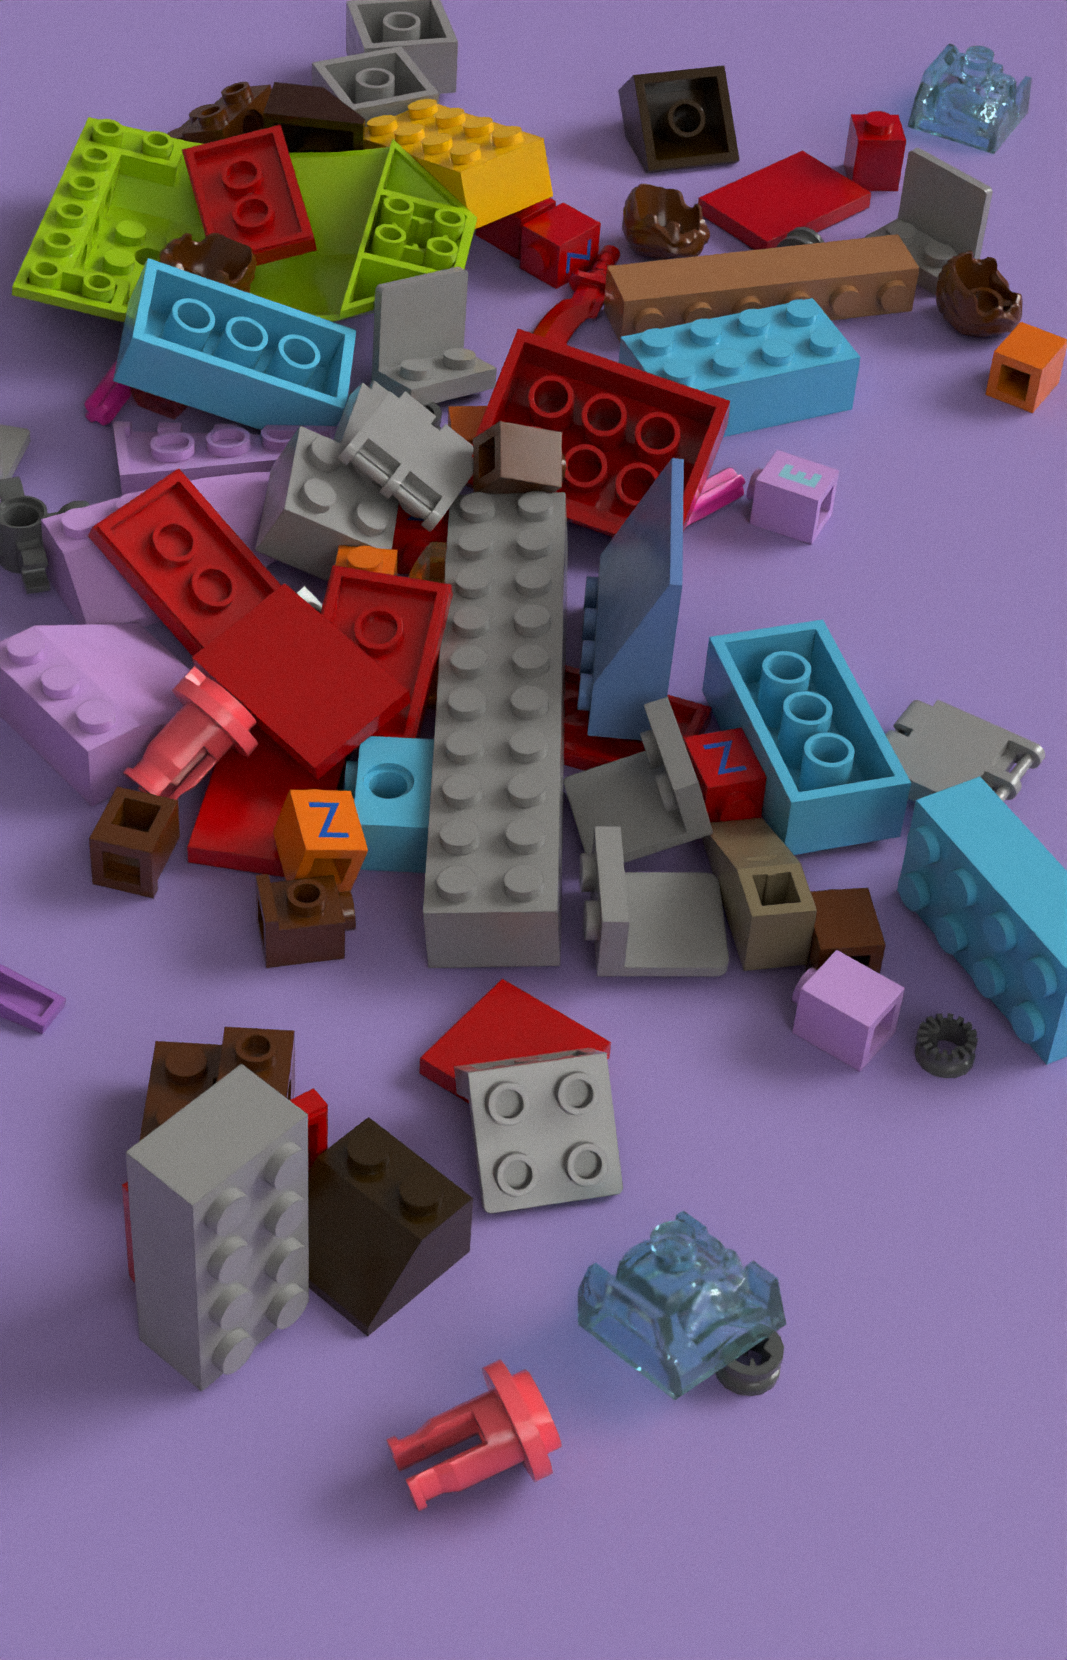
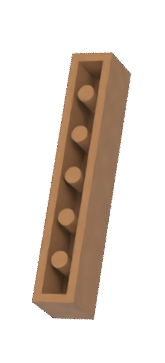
[603,234,919,343]

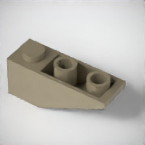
[702,818,817,971]

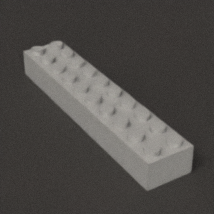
[423,491,568,968]

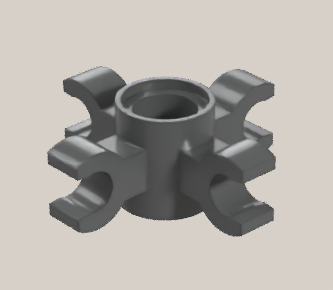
[0,476,89,594]

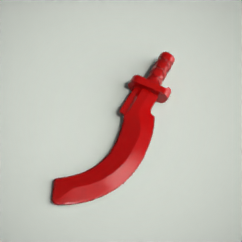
[533,245,620,345]

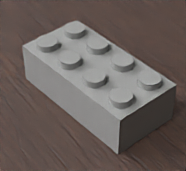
[125,1064,309,1391]

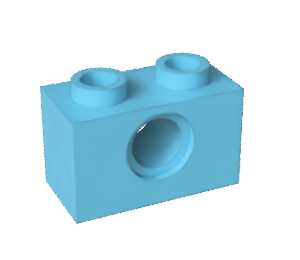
[344,736,434,873]

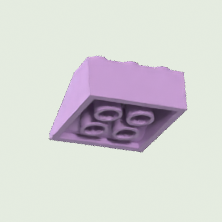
[0,624,190,806]

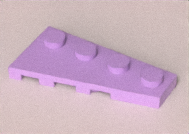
[112,421,338,495]

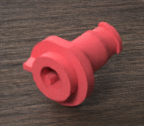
[123,666,259,800]
[386,1359,562,1512]

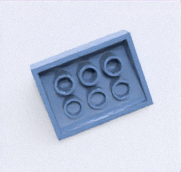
[577,458,684,741]

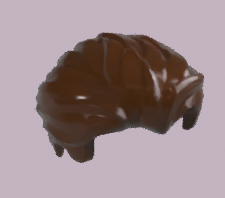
[622,183,710,260]
[156,233,257,293]
[935,250,1023,337]

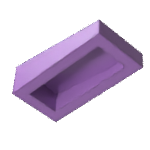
[0,964,66,1034]

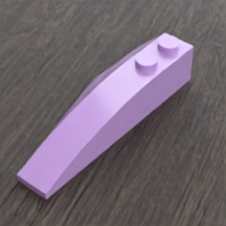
[41,472,287,627]

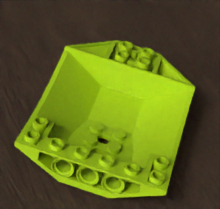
[11,117,477,322]

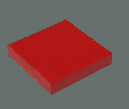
[419,979,611,1103]

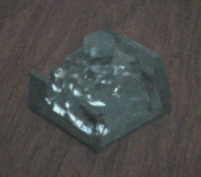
[907,43,1032,154]
[578,1210,786,1400]

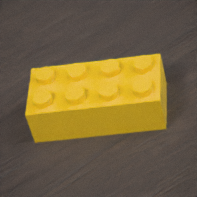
[365,99,553,229]

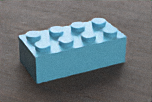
[113,258,356,430]
[618,298,861,437]
[702,619,911,855]
[897,776,1067,1065]

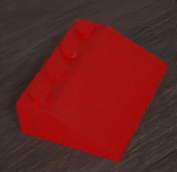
[465,329,730,537]

